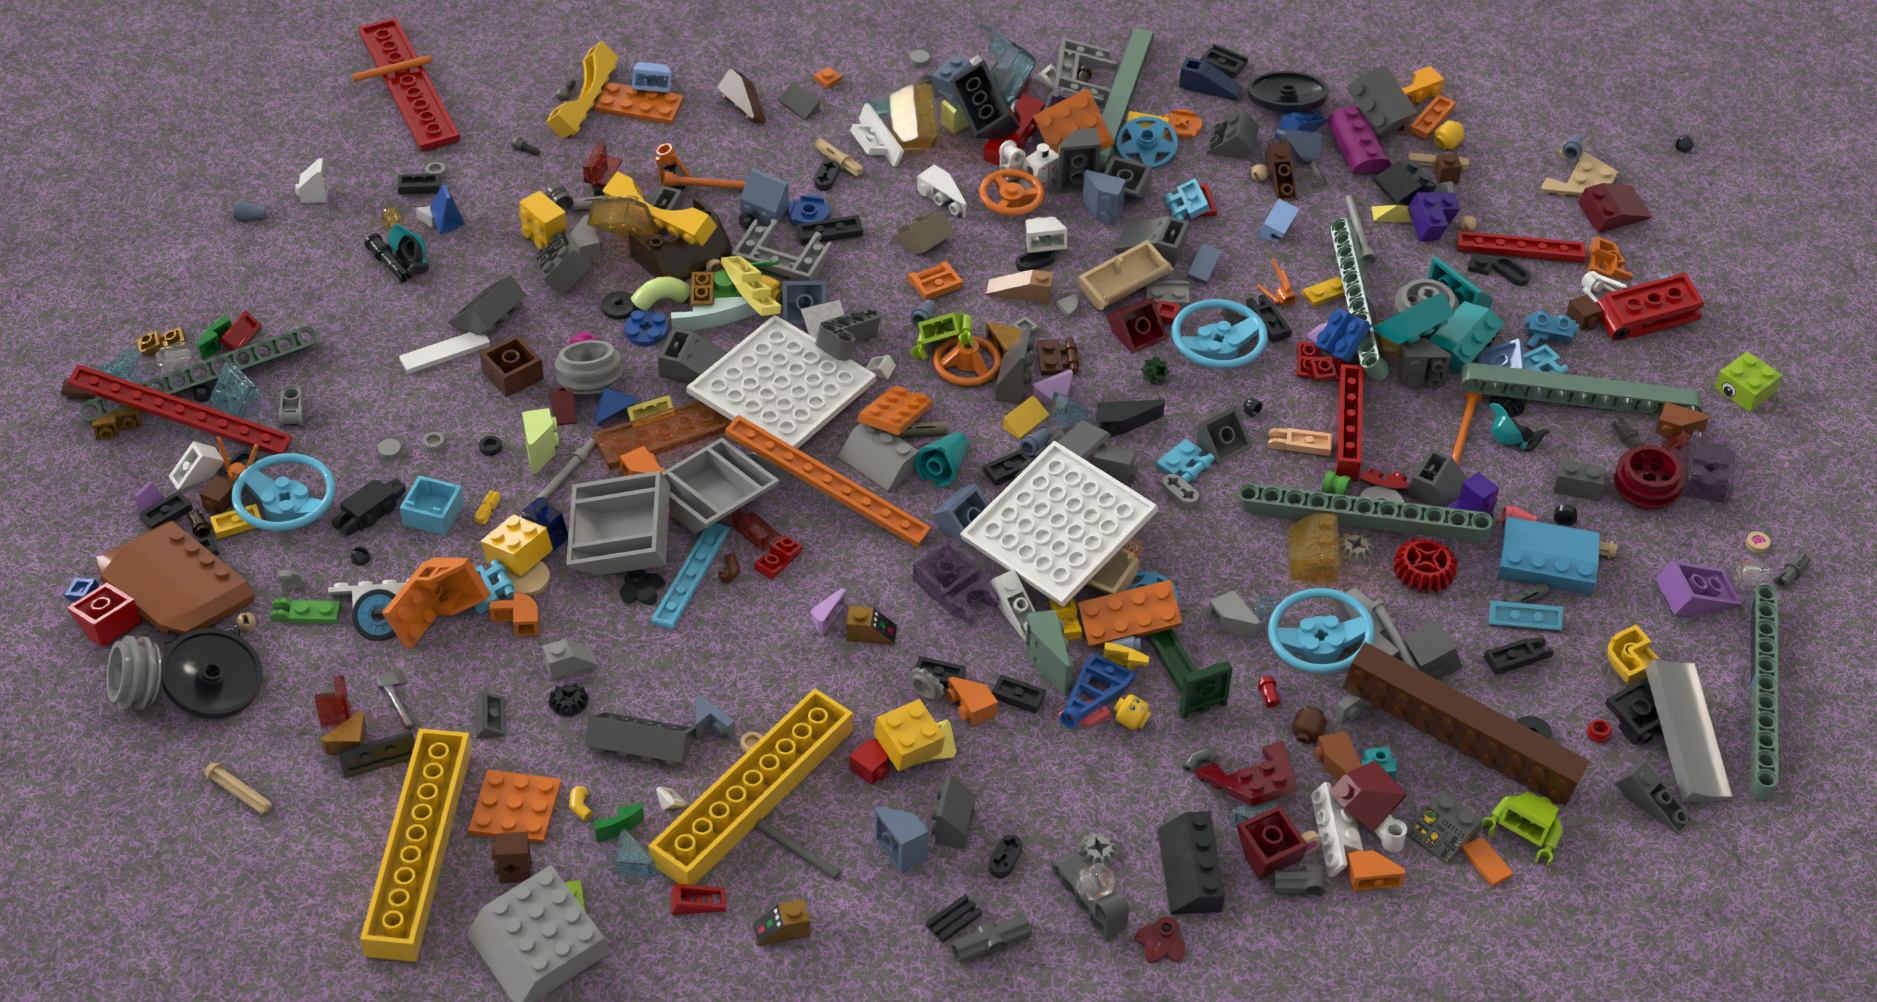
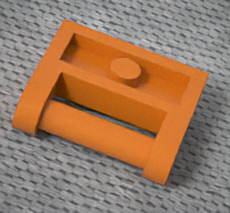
[907,261,963,300]

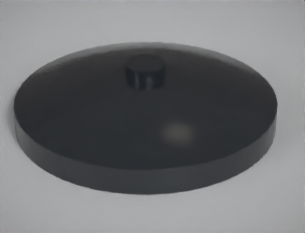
[1248,71,1329,112]
[161,628,263,719]

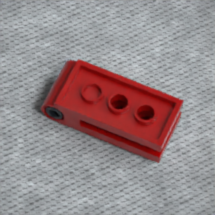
[1596,272,1704,341]

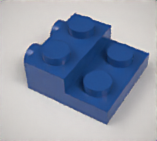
[1314,308,1372,363]

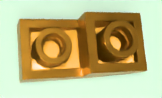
[691,272,714,306]
[136,326,188,356]
[92,407,142,440]

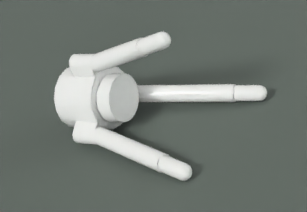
[1581,271,1627,303]

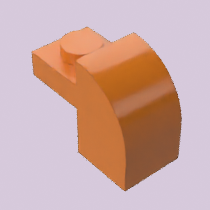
[489,593,539,636]

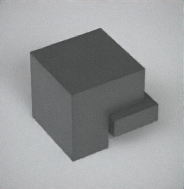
[1091,443,1138,487]
[1404,620,1462,680]

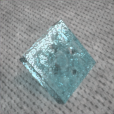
[98,348,142,383]
[209,362,259,419]

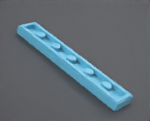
[651,523,730,631]

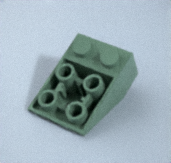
[1025,610,1074,695]

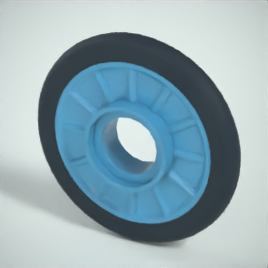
[352,589,396,641]

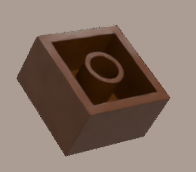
[480,334,544,397]

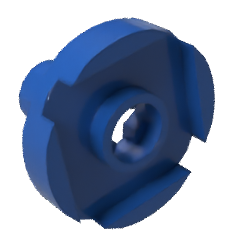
[788,194,830,226]
[624,310,668,346]

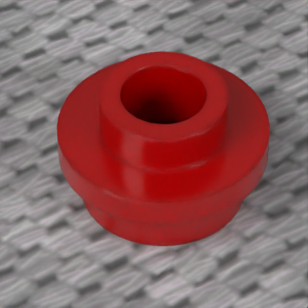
[1586,719,1612,743]

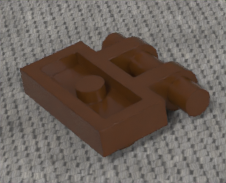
[1037,337,1080,375]

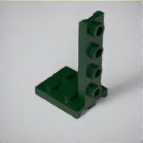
[1147,629,1233,719]

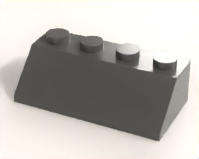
[1015,420,1111,478]
[584,711,696,766]

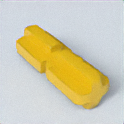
[474,490,501,525]

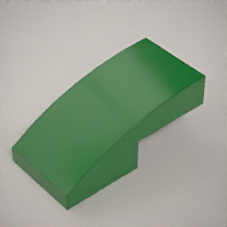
[197,316,232,360]
[593,803,644,843]

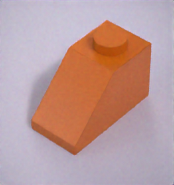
[1346,850,1406,891]

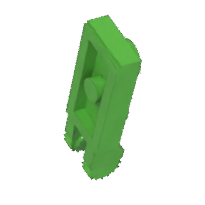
[269,598,341,624]

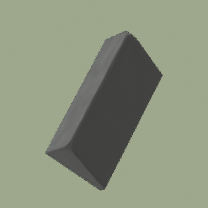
[778,83,820,120]
[476,691,505,739]

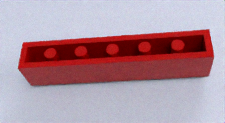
[1335,364,1363,481]

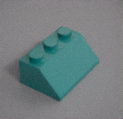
[1428,256,1493,309]
[1372,292,1454,344]
[1429,301,1505,374]

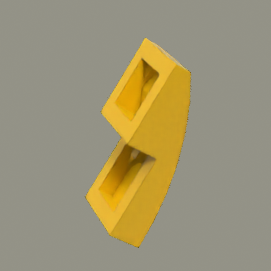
[1049,598,1082,640]

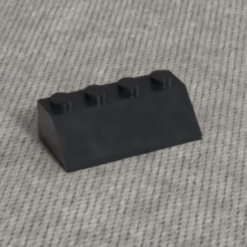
[950,60,1020,139]
[1158,811,1225,915]

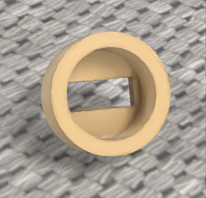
[1251,164,1268,182]
[1460,216,1477,232]
[706,259,725,272]
[236,612,256,631]

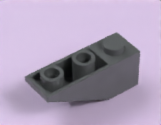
[1615,761,1694,835]

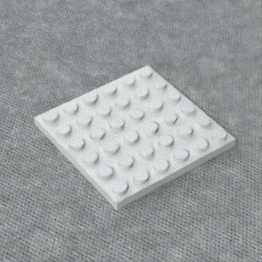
[687,315,876,449]
[960,441,1158,607]

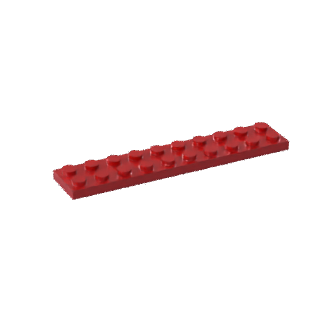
[358,17,460,152]

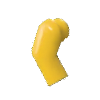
[569,786,593,821]

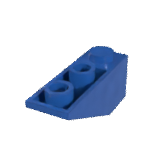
[1274,110,1327,141]

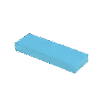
[1489,601,1563,631]

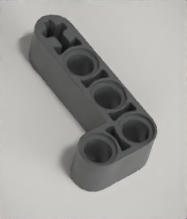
[815,308,882,361]
[1051,851,1129,939]

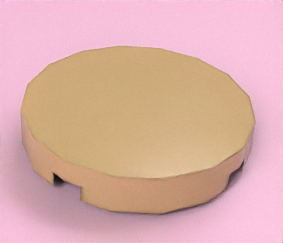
[506,561,550,596]

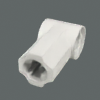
[1375,815,1407,852]

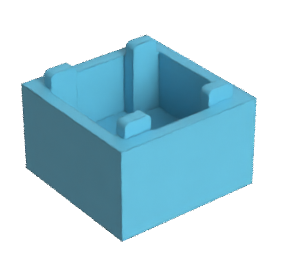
[400,475,464,536]

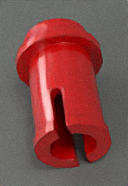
[1257,676,1281,708]

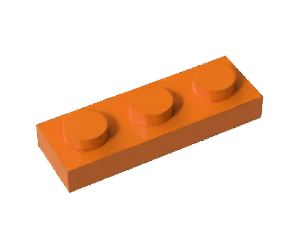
[1409,94,1456,140]

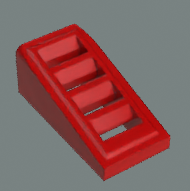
[670,883,727,915]

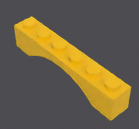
[546,41,619,138]
[603,171,717,247]

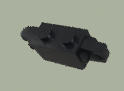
[331,478,406,537]

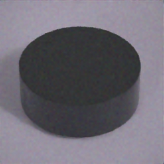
[479,436,502,456]
[1554,504,1578,526]

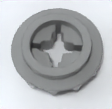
[1337,532,1375,563]
[909,667,944,700]
[1078,832,1119,869]

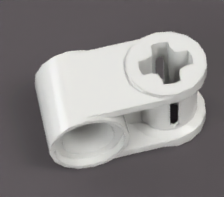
[999,140,1026,182]

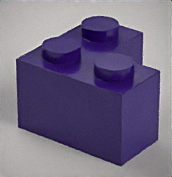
[1407,192,1460,241]
[1445,472,1499,525]

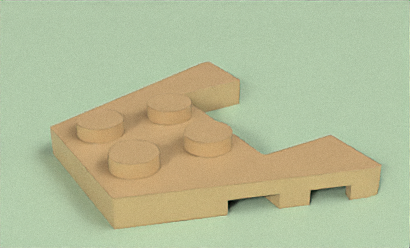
[1540,142,1618,197]

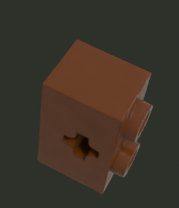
[491,831,532,883]

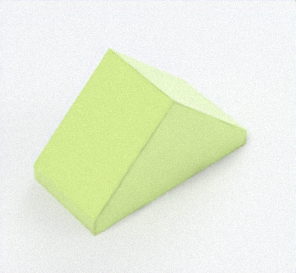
[941,100,970,134]

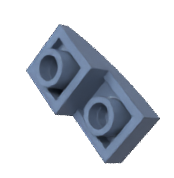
[1187,243,1222,284]

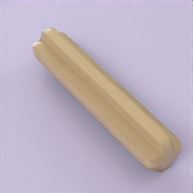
[1408,153,1469,170]

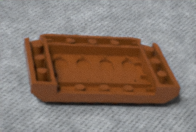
[96,521,255,636]

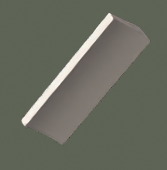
[1646,658,1732,803]

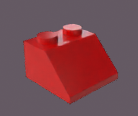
[67,583,142,647]

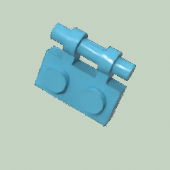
[1165,178,1211,220]
[1523,344,1569,374]
[1156,439,1215,483]
[474,559,515,614]

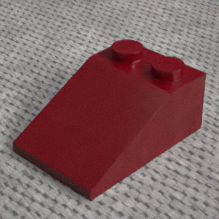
[1578,183,1652,233]

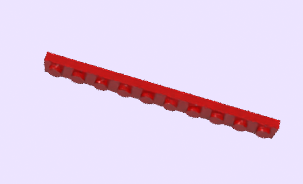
[68,364,292,455]

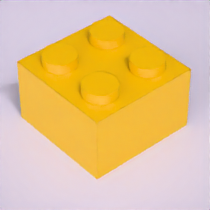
[519,190,568,249]
[481,515,553,577]
[873,699,945,772]

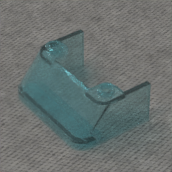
[938,23,1036,108]

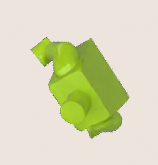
[911,312,975,361]
[1480,792,1563,867]

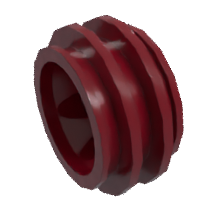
[1613,445,1686,510]

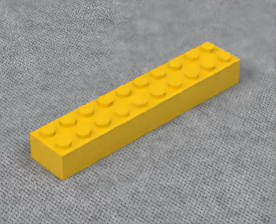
[648,688,853,885]
[360,728,472,962]

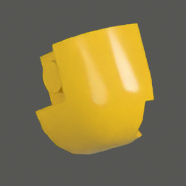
[1607,624,1660,686]

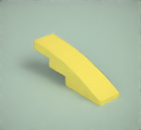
[721,256,781,316]

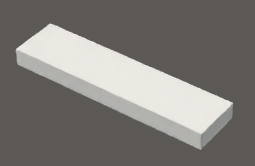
[399,332,491,374]

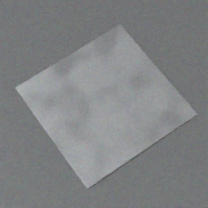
[801,300,845,339]

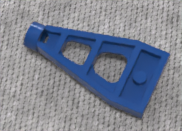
[1059,653,1137,729]

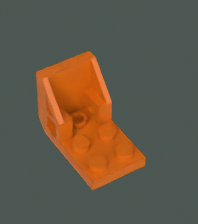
[382,557,491,648]

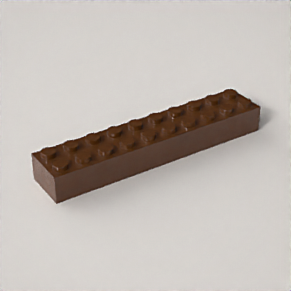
[1343,642,1590,806]

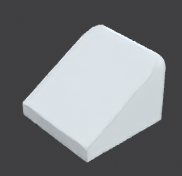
[1035,64,1056,88]
[416,206,436,227]
[866,355,896,380]

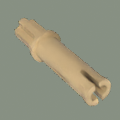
[815,138,864,177]

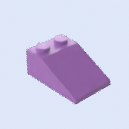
[1655,561,1743,617]

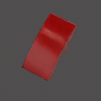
[1297,342,1320,378]
[1309,356,1352,382]
[1360,468,1410,488]
[754,535,803,580]

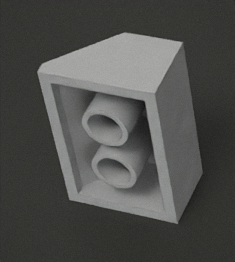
[838,423,918,492]

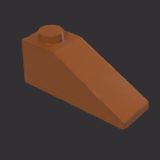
[1314,731,1362,781]

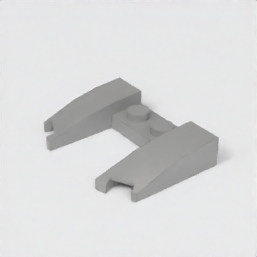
[1051,38,1117,104]
[732,219,832,281]

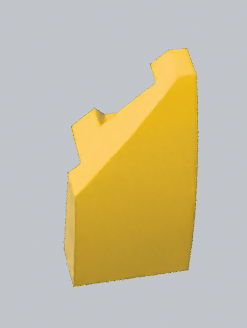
[1103,642,1149,671]

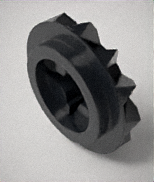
[1489,395,1526,417]
[549,682,588,716]

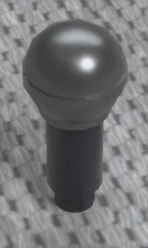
[556,79,576,101]
[511,136,540,156]

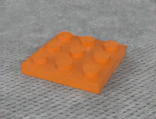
[1033,88,1115,154]
[468,769,562,845]

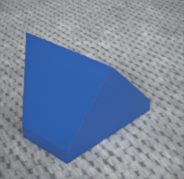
[430,184,465,235]
[594,388,638,425]

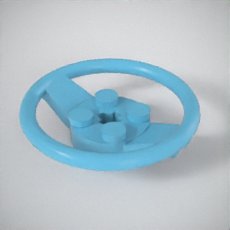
[1171,299,1268,369]
[232,453,336,531]
[1268,588,1375,674]

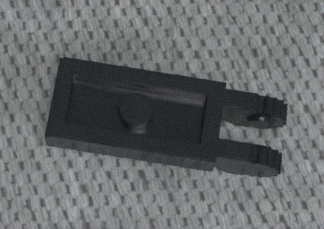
[1246,294,1292,342]
[1484,636,1554,675]

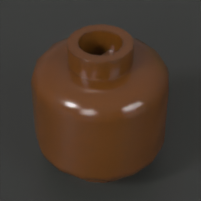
[1291,706,1327,745]

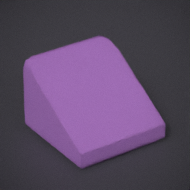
[135,481,165,511]

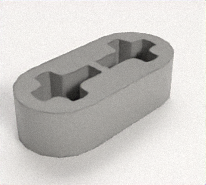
[1162,474,1199,508]

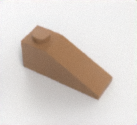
[986,269,1054,304]

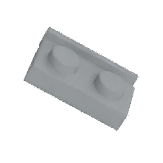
[1146,280,1190,307]

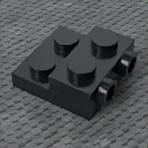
[1605,678,1663,745]

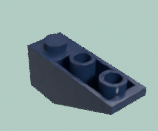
[1179,57,1242,100]

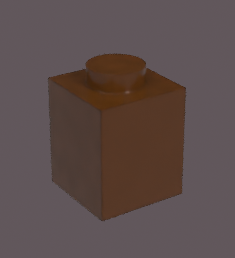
[1433,153,1462,184]
[1566,294,1602,331]
[200,475,235,514]

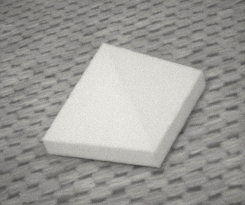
[656,787,688,810]

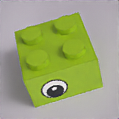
[1715,351,1782,412]

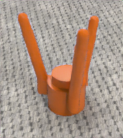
[655,143,692,184]
[1257,258,1297,307]
[217,437,258,483]

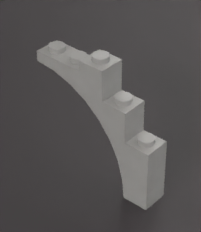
[1335,587,1399,723]

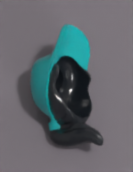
[387,224,429,274]
[1489,403,1549,452]

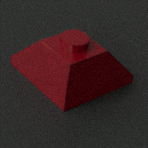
[1329,760,1408,832]

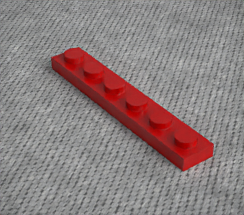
[1457,231,1586,263]

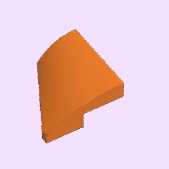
[1587,236,1632,280]

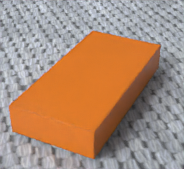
[1462,836,1513,887]

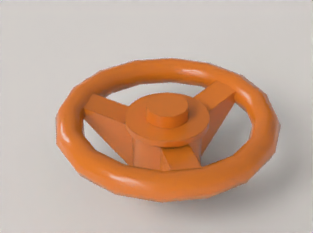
[979,169,1045,216]
[932,336,1002,387]

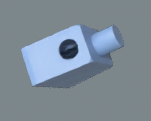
[632,62,672,92]

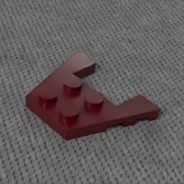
[1195,741,1297,807]

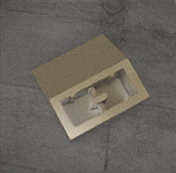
[891,210,955,255]

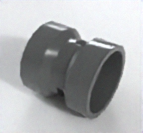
[546,183,573,209]

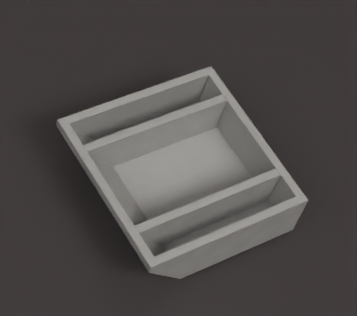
[662,438,780,534]
[566,471,670,576]
[466,865,610,1002]

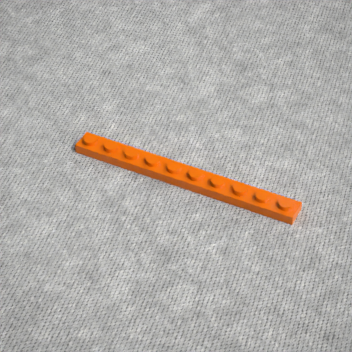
[725,415,931,548]

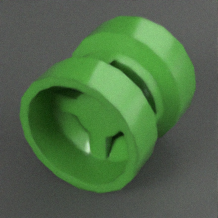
[1321,470,1351,495]

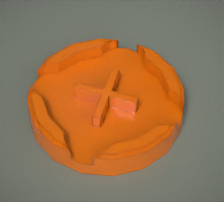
[1164,109,1203,139]

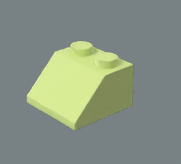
[522,408,559,474]

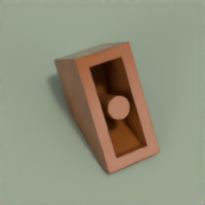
[1655,402,1710,440]

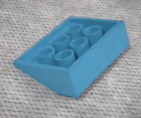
[1497,516,1600,595]

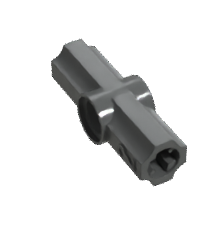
[951,914,1032,964]

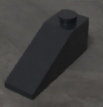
[1096,399,1165,437]

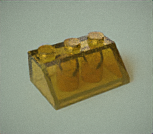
[889,84,938,150]
[587,195,659,237]
[1288,513,1340,583]

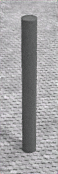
[755,819,841,880]

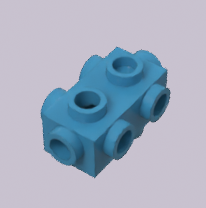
[1524,311,1579,349]

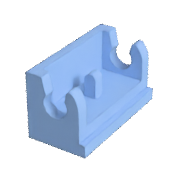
[1258,199,1299,243]

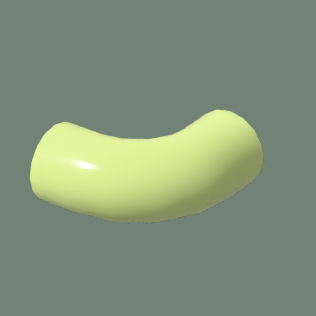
[631,276,691,311]

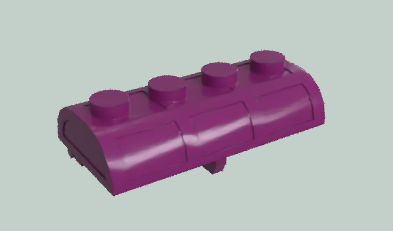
[1327,107,1392,174]

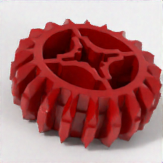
[1393,537,1458,594]

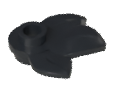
[620,569,666,605]

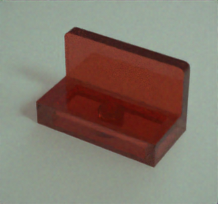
[583,141,622,187]
[731,509,783,552]
[315,675,351,728]

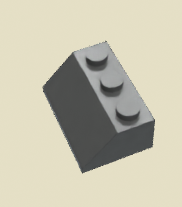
[1346,66,1418,138]
[1056,128,1101,194]
[448,274,526,335]

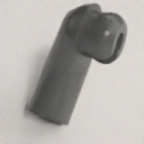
[1182,746,1217,774]

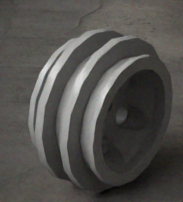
[1393,279,1459,338]
[554,340,623,394]
[107,635,162,710]

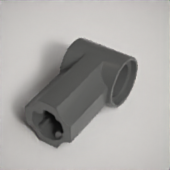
[1273,864,1325,897]

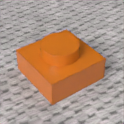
[814,66,842,89]

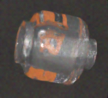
[1732,560,1770,591]
[1076,863,1116,901]

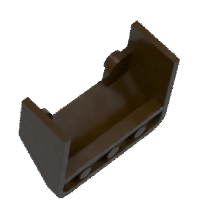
[628,196,732,281]

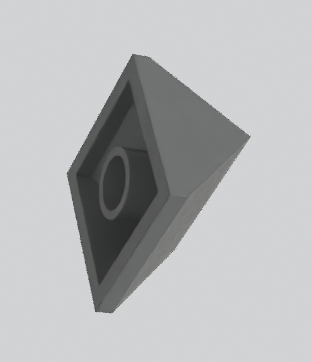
[1196,405,1253,465]

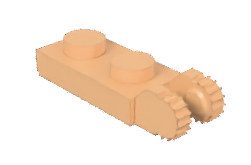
[1268,428,1333,456]

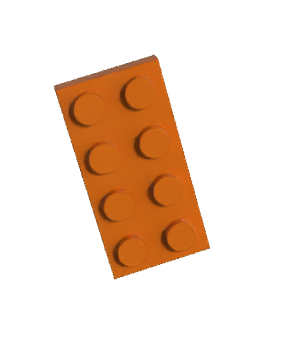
[594,82,684,125]
[857,386,933,435]
[1078,580,1183,648]

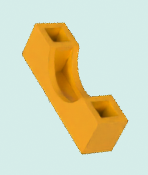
[1402,66,1444,104]

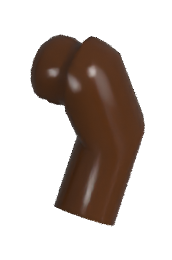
[718,553,740,583]

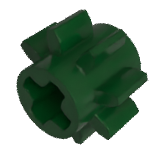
[1141,357,1170,385]

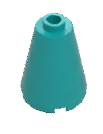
[914,432,970,487]

